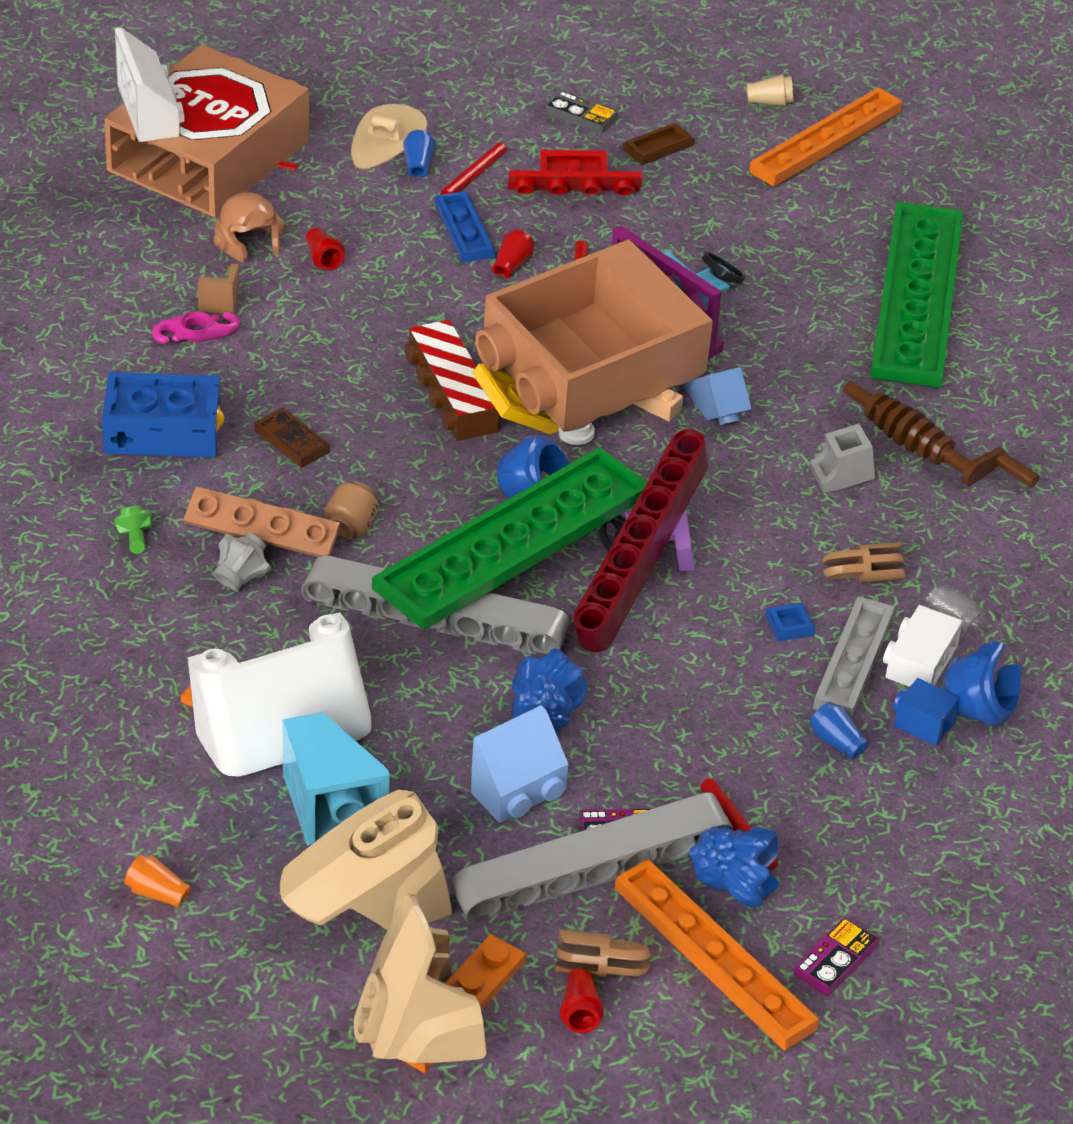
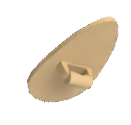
[351,104,427,169]

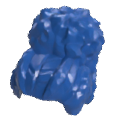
[511,648,587,734]
[689,826,779,907]

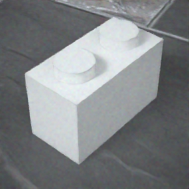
[883,605,963,687]

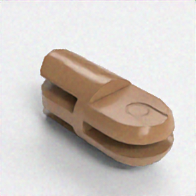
[822,542,906,583]
[555,929,651,978]

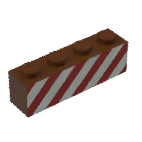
[404,320,499,441]

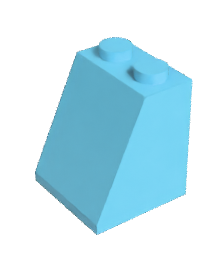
[282,712,390,845]

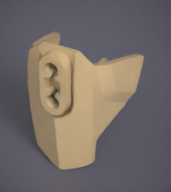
[280,790,452,930]
[354,894,486,1063]

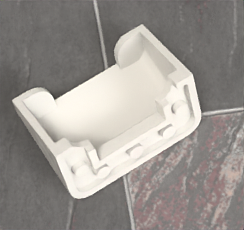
[188,612,372,777]

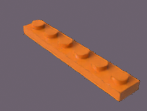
[749,87,903,187]
[614,859,819,1051]

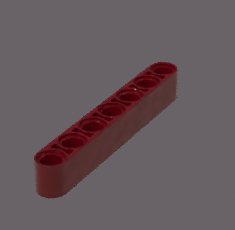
[573,429,708,652]

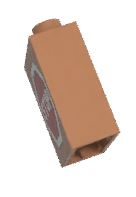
[104,45,309,217]

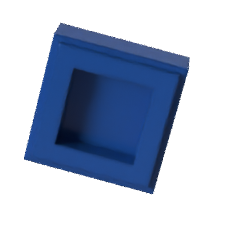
[765,603,816,642]

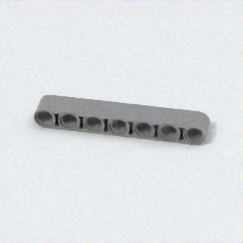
[301,556,571,655]
[450,793,733,923]

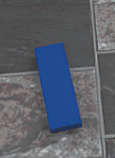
[435,191,495,263]

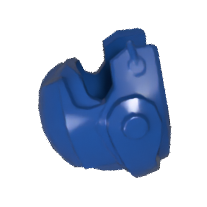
[497,435,569,499]
[943,640,1021,726]

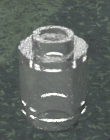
[925,583,985,638]

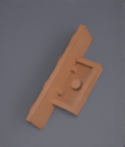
[183,486,341,557]

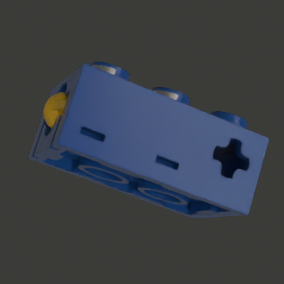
[102,372,224,457]

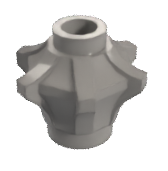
[213,533,271,592]

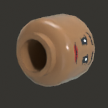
[323,482,380,539]

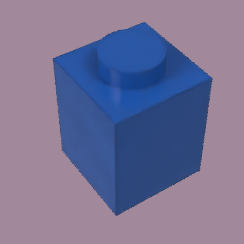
[892,677,960,746]

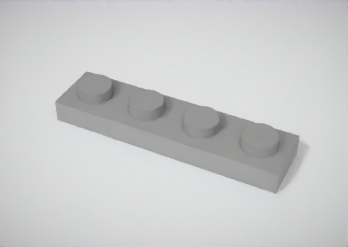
[813,596,895,719]

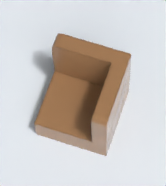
[198,263,239,314]

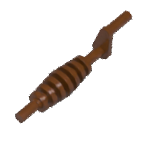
[843,381,1040,488]

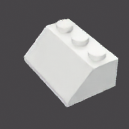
[115,28,184,142]

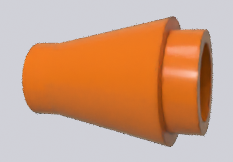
[124,854,192,909]

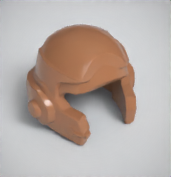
[213,192,285,263]

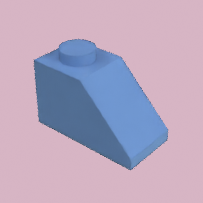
[682,367,751,425]

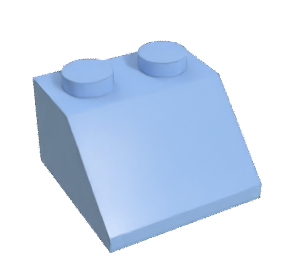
[471,705,568,823]

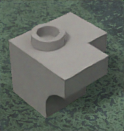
[810,423,875,492]

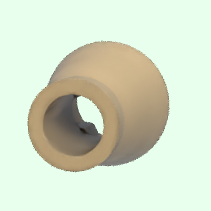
[747,74,793,106]

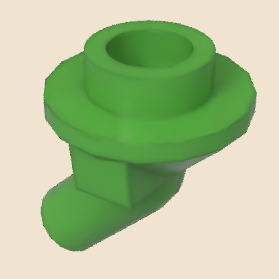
[114,506,153,554]

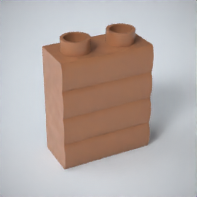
[475,239,713,432]

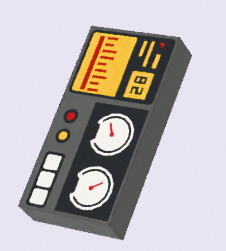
[546,90,618,134]

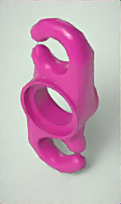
[152,311,240,345]

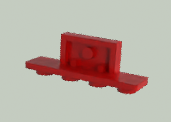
[507,150,643,195]

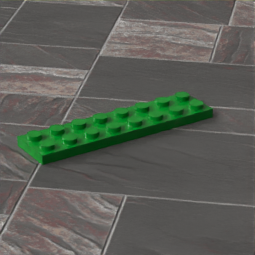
[870,202,963,388]
[372,447,648,630]

